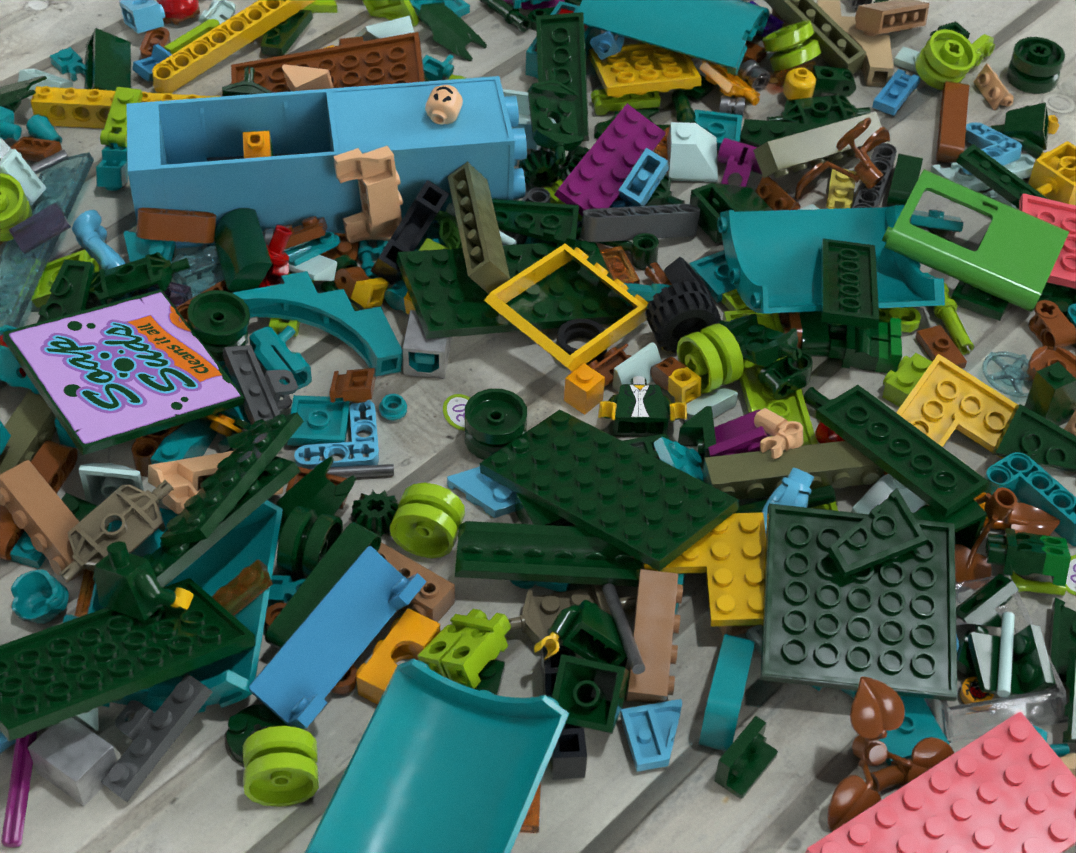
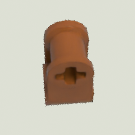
[1028,300,1076,350]

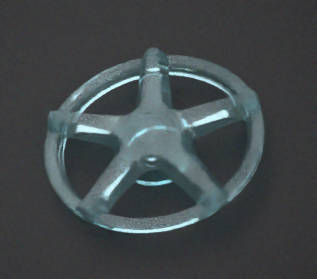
[982,351,1033,398]

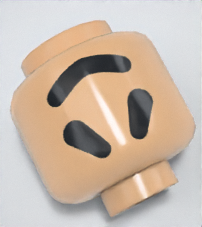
[425,85,463,125]

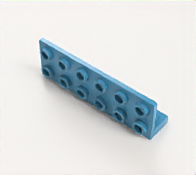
[248,546,427,729]

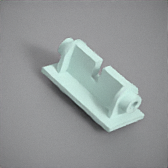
[198,0,236,24]

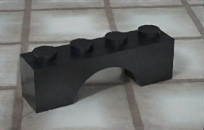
[370,180,449,285]
[541,645,587,780]

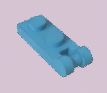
[872,69,921,116]

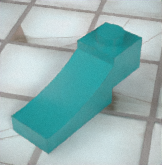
[96,143,128,191]

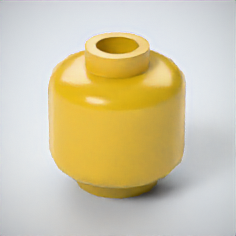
[783,68,816,100]

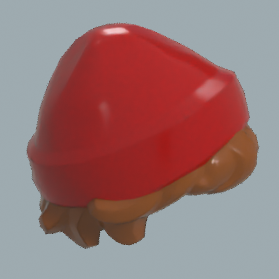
[157,0,200,25]

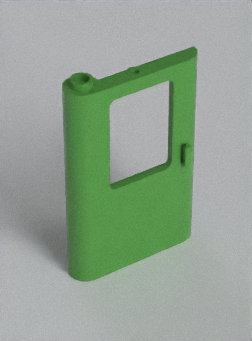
[882,169,1069,312]

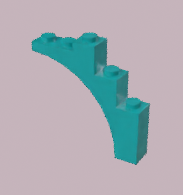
[233,271,403,377]

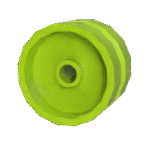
[762,20,821,71]
[915,29,977,90]
[0,173,32,242]
[677,323,744,394]
[390,482,465,558]
[243,726,319,807]

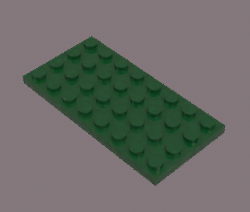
[396,240,629,339]
[479,409,739,571]
[0,578,255,741]

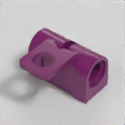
[717,138,762,187]

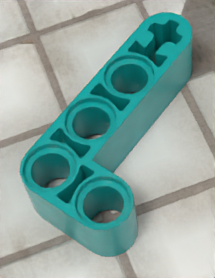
[984,452,1076,547]
[698,634,755,751]

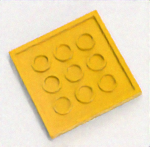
[589,43,701,98]

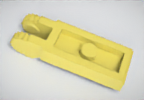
[826,169,856,209]

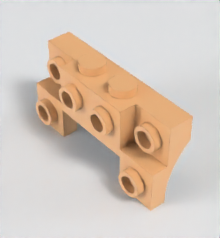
[333,146,403,243]
[148,451,283,514]

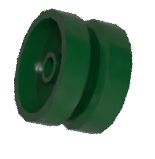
[1006,37,1065,94]
[187,290,250,361]
[465,388,527,460]
[277,506,343,578]

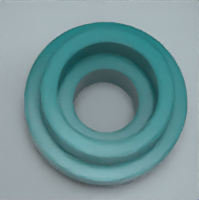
[379,394,407,420]

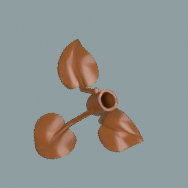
[795,117,890,200]
[955,488,1060,590]
[827,677,954,832]

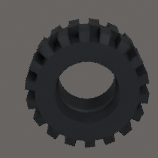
[646,281,721,353]

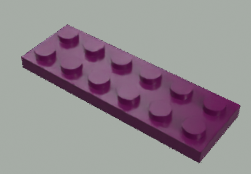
[554,104,666,216]

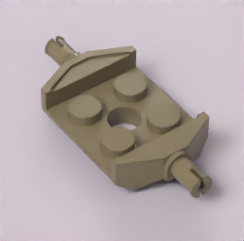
[59,480,174,583]
[508,584,637,650]

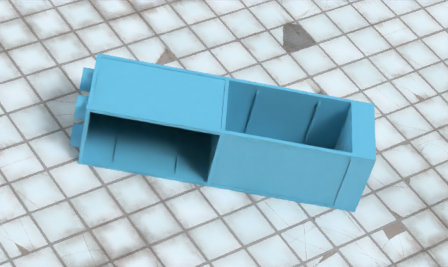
[126,76,527,249]

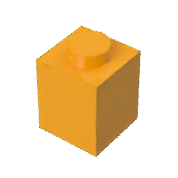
[564,363,605,415]

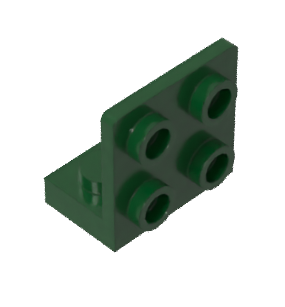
[967,624,1056,699]

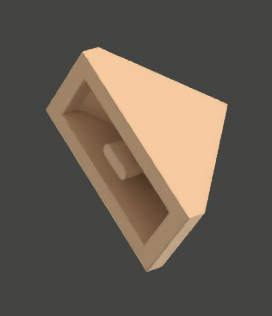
[282,64,334,91]

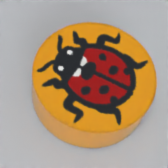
[960,677,994,710]

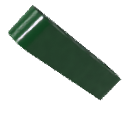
[265,522,382,650]

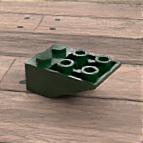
[689,183,773,243]

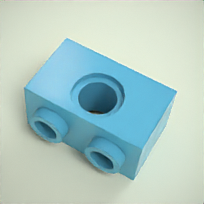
[119,0,165,33]
[619,148,669,206]

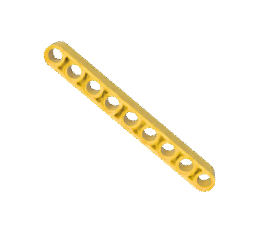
[152,0,315,94]

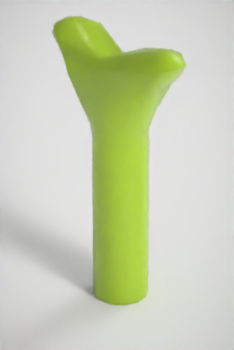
[1004,571,1066,596]

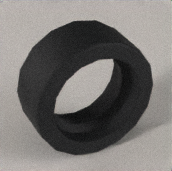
[664,257,711,295]
[556,318,607,365]

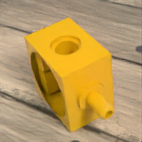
[1028,141,1076,205]

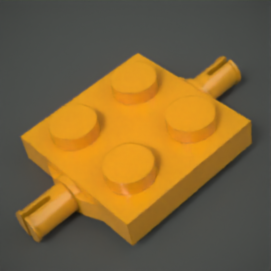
[699,60,761,106]

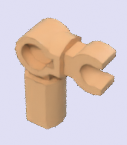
[754,408,804,459]

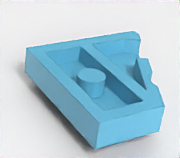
[447,467,516,518]
[620,699,682,772]

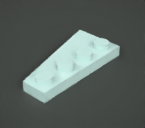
[931,154,1035,192]

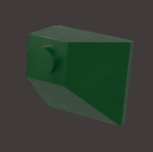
[552,654,630,734]

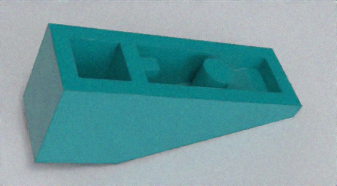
[151,419,218,464]

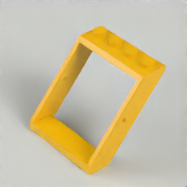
[484,244,648,372]

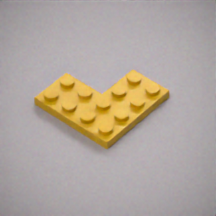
[896,354,1018,459]
[644,512,766,627]

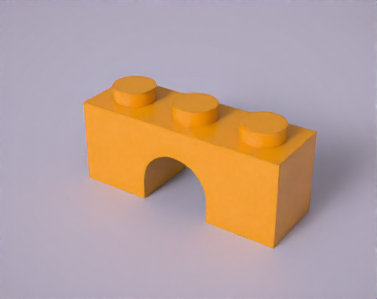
[356,608,440,705]

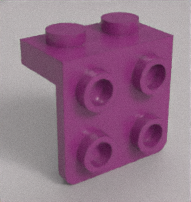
[708,410,771,457]

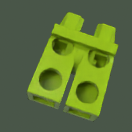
[417,609,511,689]

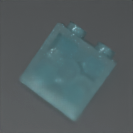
[171,244,225,300]

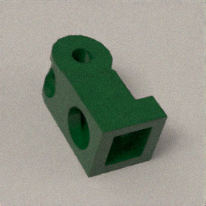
[812,65,856,97]

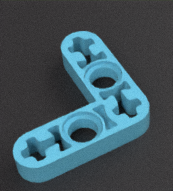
[962,122,1022,175]
[294,400,379,469]

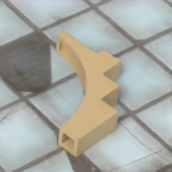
[771,0,894,87]

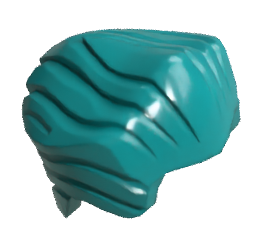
[11,569,69,624]

